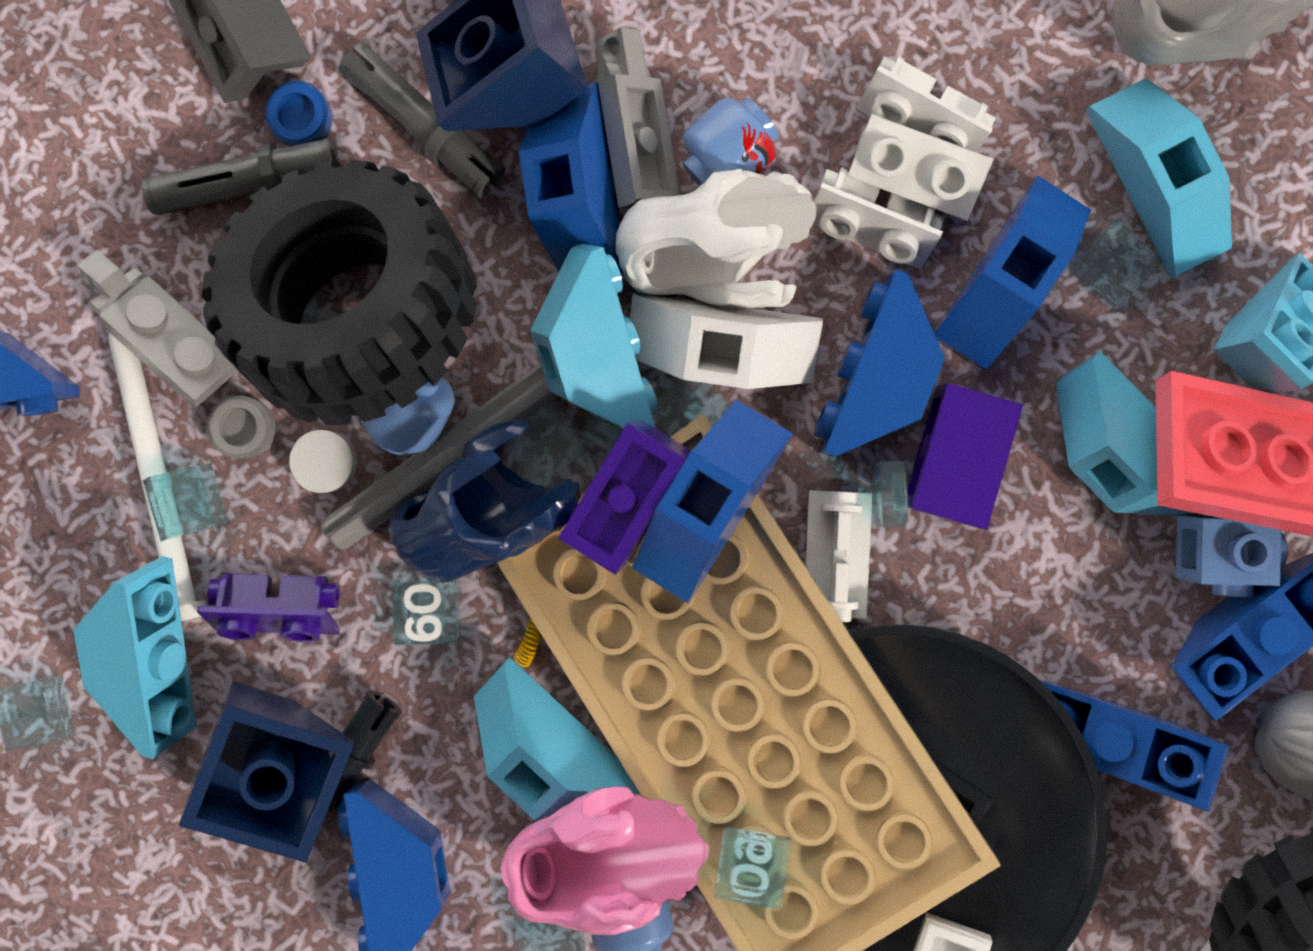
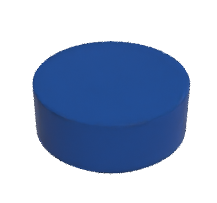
[265,81,333,146]

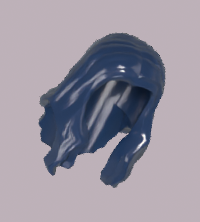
[387,420,581,583]

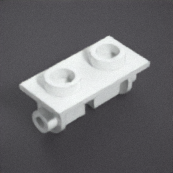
[856,56,996,152]
[847,114,994,221]
[812,168,945,269]
[805,490,872,622]

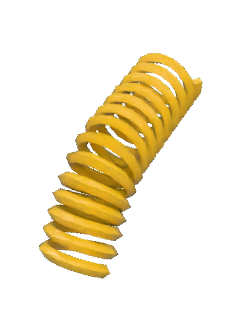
[514,616,542,667]

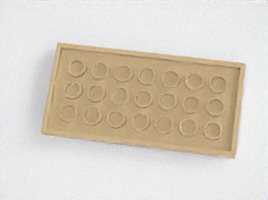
[497,414,1001,951]

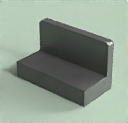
[169,0,310,103]

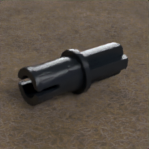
[327,690,402,812]

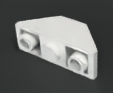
[630,291,823,389]

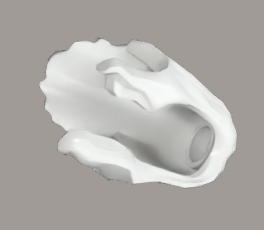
[616,169,817,309]

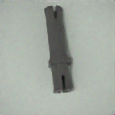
[339,42,506,198]
[141,138,340,216]

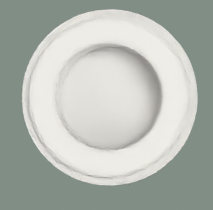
[289,430,357,493]

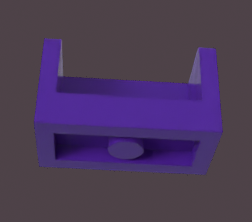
[901,383,1023,530]
[558,419,691,575]

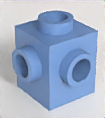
[1176,515,1288,597]

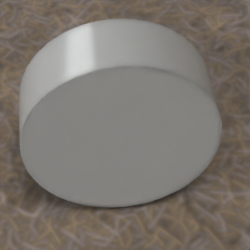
[207,396,276,459]

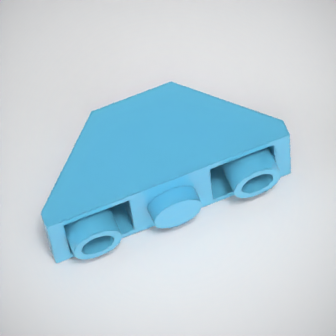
[1086,78,1232,278]
[530,244,658,428]
[1213,253,1313,394]
[1056,351,1196,516]
[73,556,197,759]
[474,657,641,821]

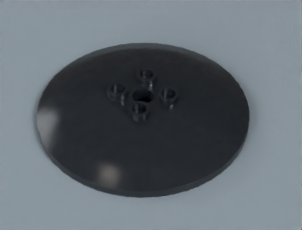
[848,624,1107,951]

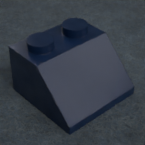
[416,0,588,131]
[178,681,354,863]

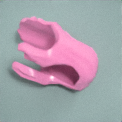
[501,786,709,936]

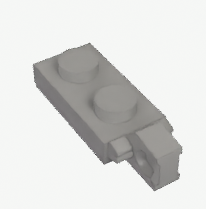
[596,27,680,209]
[77,250,238,408]

